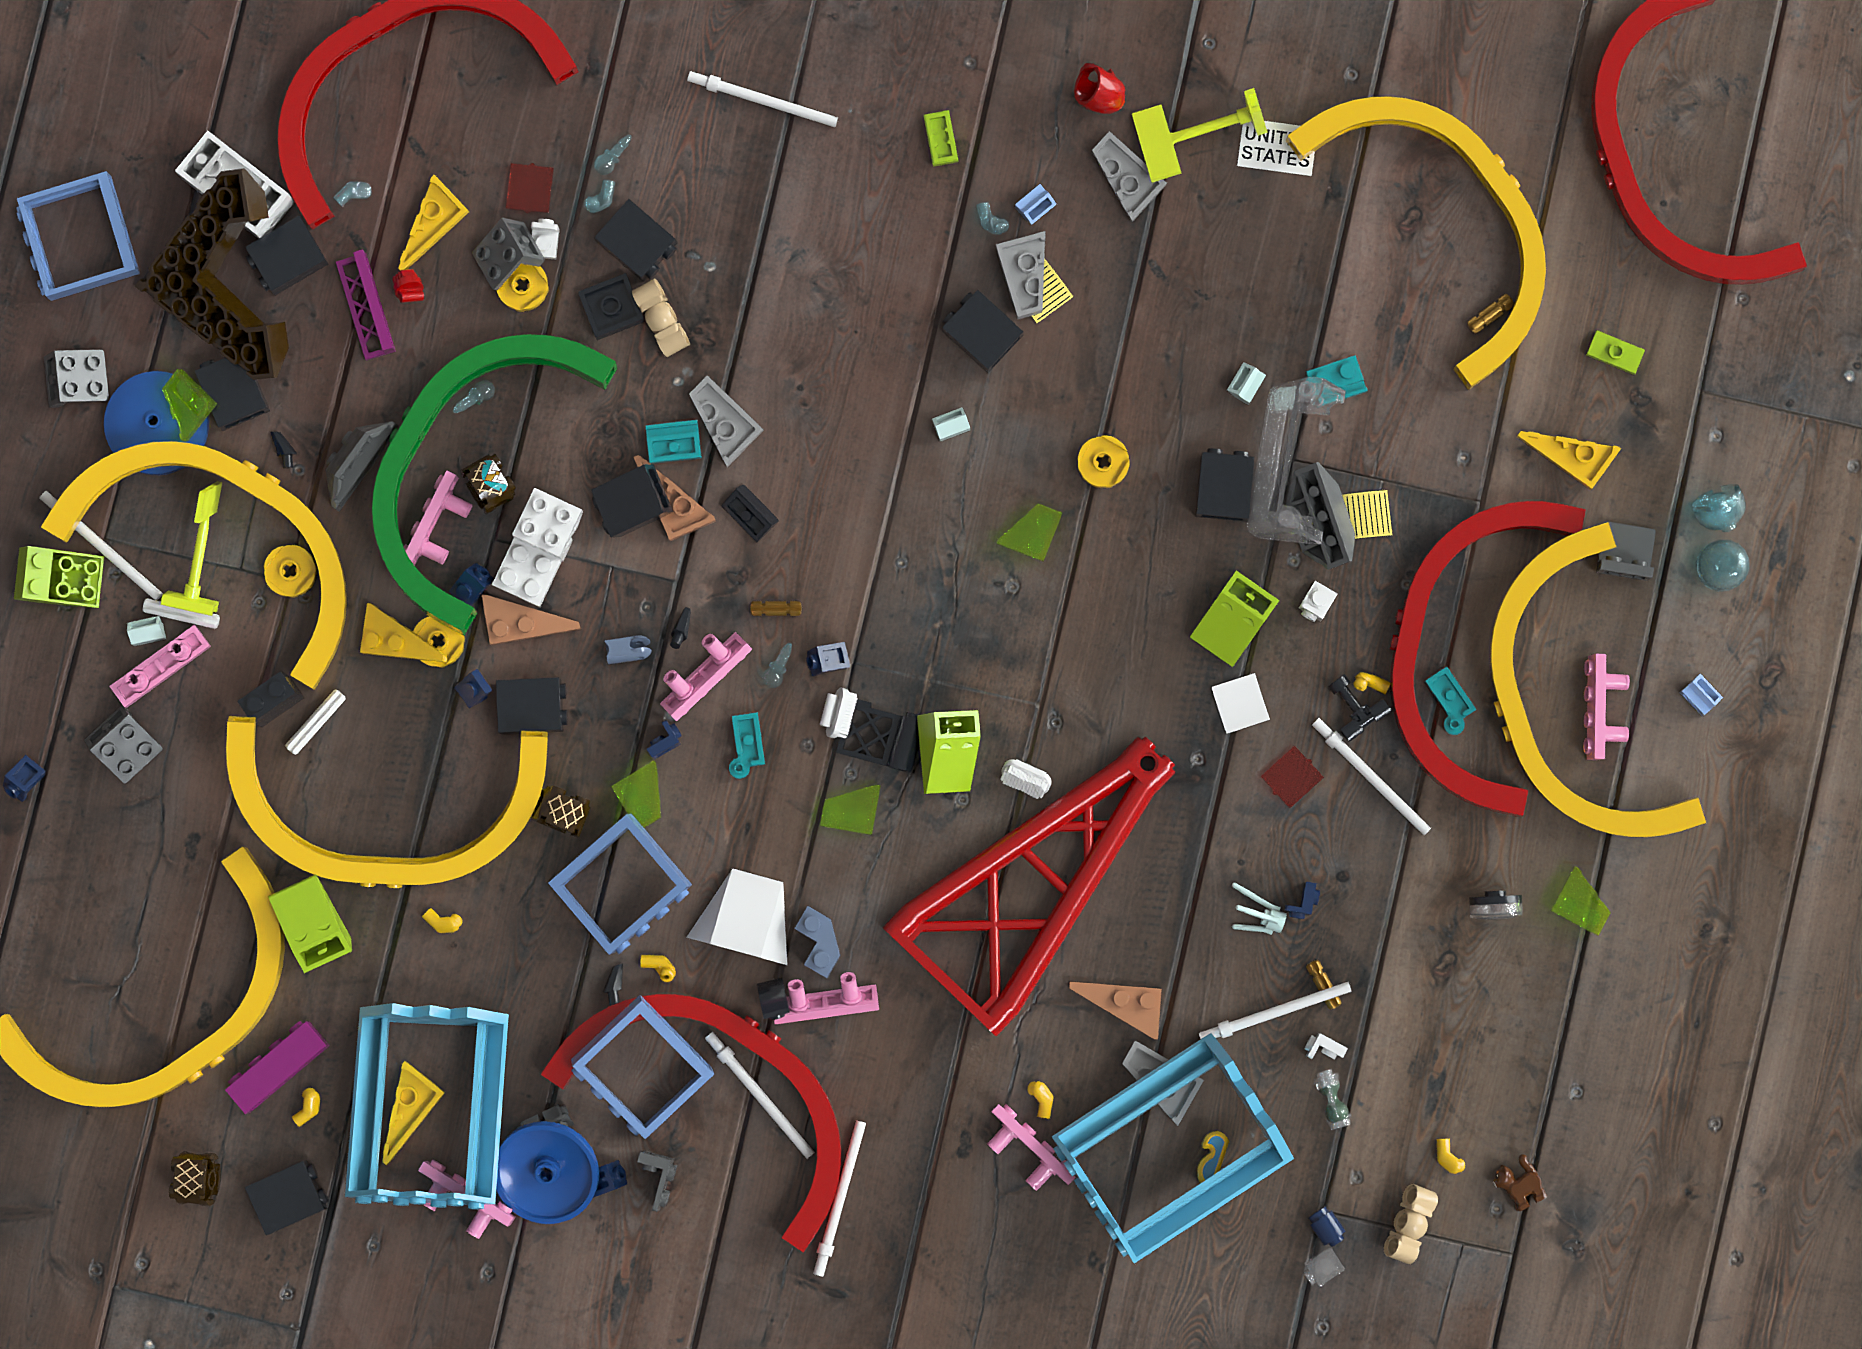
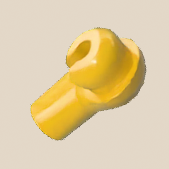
[1353,672,1391,694]
[422,908,462,933]
[641,955,676,982]
[1027,1081,1053,1119]
[292,1088,320,1127]
[1436,1139,1465,1174]

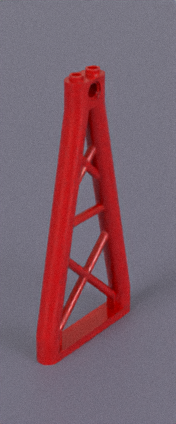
[882,737,1175,1037]

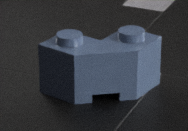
[794,906,841,979]

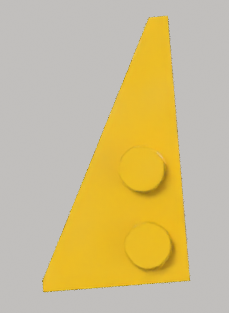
[398,175,469,271]
[1517,431,1621,490]
[360,603,447,663]
[382,1061,445,1165]

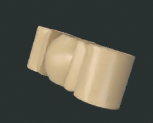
[632,278,690,357]
[1384,1184,1438,1264]

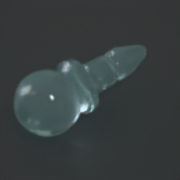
[594,135,632,175]
[453,380,495,413]
[762,643,792,688]

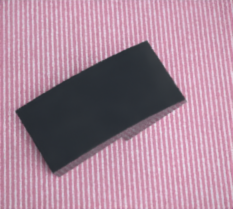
[757,977,790,1020]

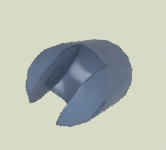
[605,635,652,665]

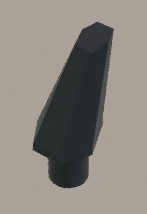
[270,432,297,469]
[670,607,691,649]
[603,963,623,1005]

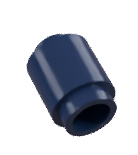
[1308,1206,1346,1247]

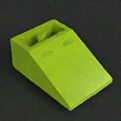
[14,546,104,608]
[1190,571,1279,667]
[917,710,980,794]
[268,874,352,973]

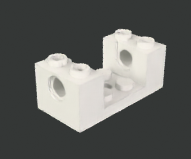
[175,131,295,239]

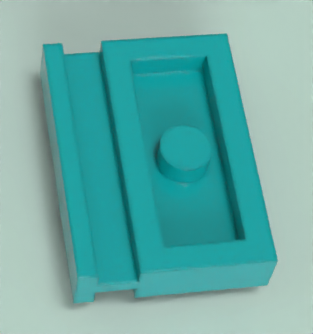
[1306,355,1368,408]
[646,420,702,464]

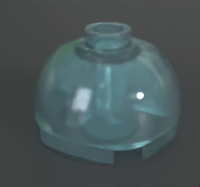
[1692,484,1746,532]
[1696,540,1750,592]

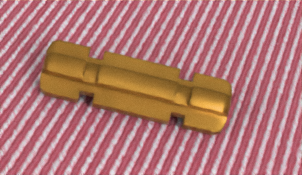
[1467,294,1514,334]
[750,601,802,616]
[1306,960,1341,1010]

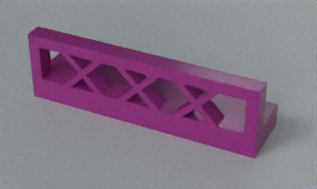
[336,249,396,361]

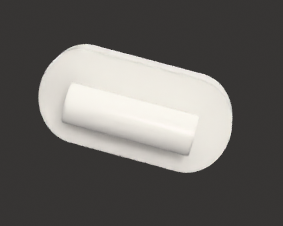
[820,688,857,738]
[1000,759,1051,799]

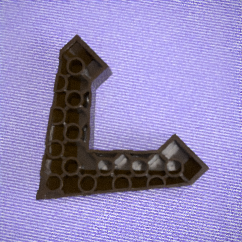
[135,168,289,380]

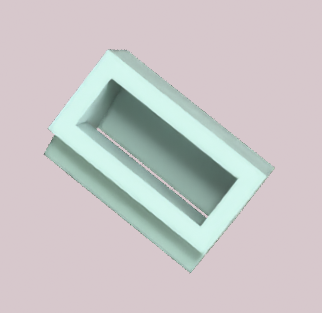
[1227,362,1266,405]
[932,408,970,441]
[127,616,166,646]

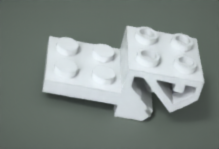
[492,488,583,607]

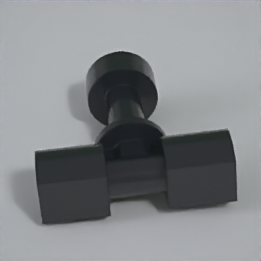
[1328,674,1392,742]

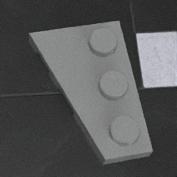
[1092,131,1167,222]
[995,231,1045,320]
[689,376,764,467]
[1122,1041,1204,1126]

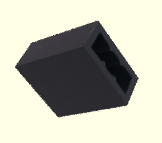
[595,199,677,282]
[245,216,329,296]
[942,290,1024,373]
[195,357,270,431]
[1196,448,1254,522]
[591,464,673,538]
[237,671,305,727]
[496,677,568,734]
[245,1160,329,1236]

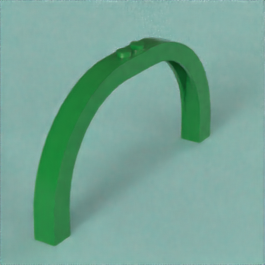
[372,334,617,636]

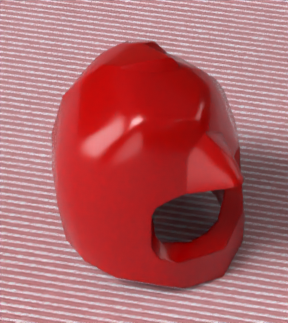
[1074,63,1126,114]

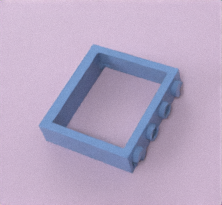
[16,171,140,301]
[549,813,692,955]
[571,995,714,1139]

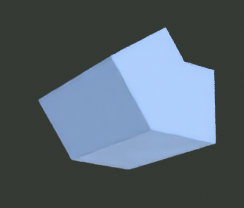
[1015,184,1056,224]
[1679,674,1723,716]

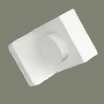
[531,219,559,260]
[1299,581,1337,622]
[1304,1033,1348,1059]

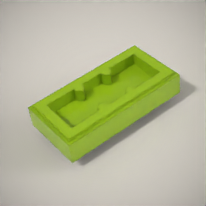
[924,110,958,167]
[1586,330,1645,375]

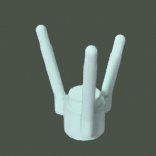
[1232,883,1287,935]

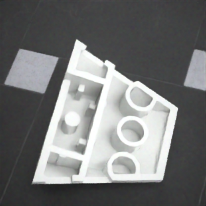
[686,869,787,965]

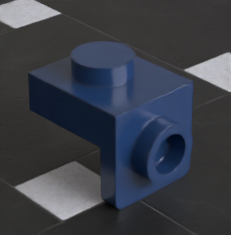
[449,563,494,606]
[454,669,492,708]
[1284,882,1320,919]

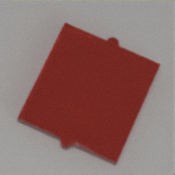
[506,163,554,213]
[1261,746,1324,808]

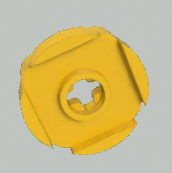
[497,263,549,312]
[1078,436,1129,488]
[264,545,318,598]
[413,616,465,668]

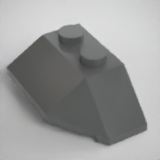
[325,421,399,512]
[1286,462,1355,570]

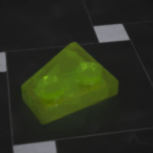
[162,369,217,441]
[997,503,1062,562]
[611,760,661,828]
[820,785,881,835]
[1551,866,1611,936]

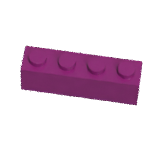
[225,1021,330,1114]

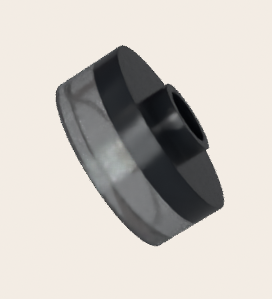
[1469,890,1523,920]

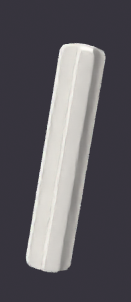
[143,598,220,629]
[285,690,345,754]

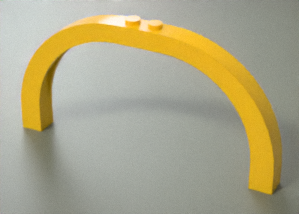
[1286,97,1546,390]
[41,441,347,690]
[1490,522,1706,837]
[226,716,548,888]
[0,847,285,1107]

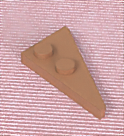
[634,455,716,541]
[482,595,581,645]
[1069,982,1162,1039]

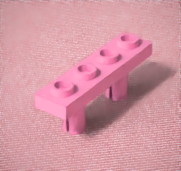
[404,470,472,566]
[109,625,211,708]
[660,632,752,721]
[1583,654,1630,760]
[774,972,879,1024]
[987,1104,1076,1191]
[418,1160,516,1239]

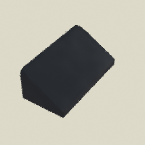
[721,485,779,542]

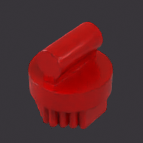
[392,269,424,303]

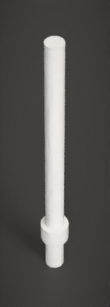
[687,71,838,127]
[40,491,163,601]
[1312,718,1431,835]
[1199,982,1351,1039]
[705,1032,815,1159]
[813,1120,866,1276]

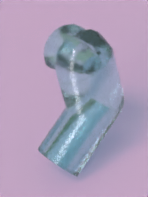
[584,180,616,213]
[333,181,372,207]
[976,202,1009,235]

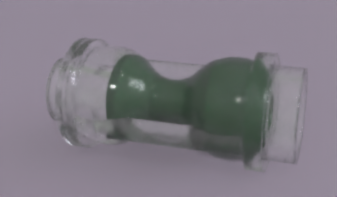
[1313,1069,1352,1130]

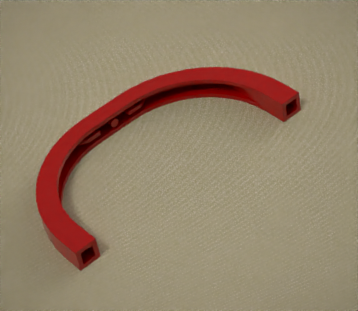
[278,0,578,230]
[1592,0,1807,285]
[1390,501,1586,817]
[541,994,841,1253]

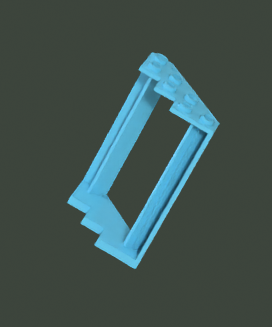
[345,1003,509,1209]
[1052,1033,1294,1263]

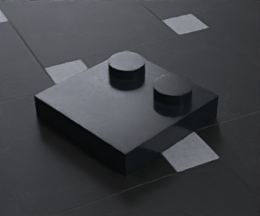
[578,273,645,340]

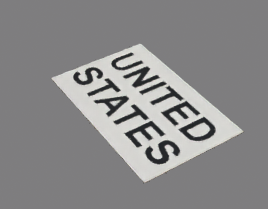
[1237,121,1315,176]

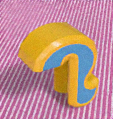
[1197,1131,1229,1183]

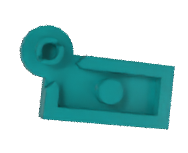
[1424,667,1477,735]
[729,712,765,779]

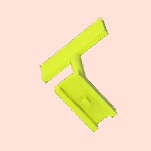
[1132,88,1268,183]
[161,481,222,616]

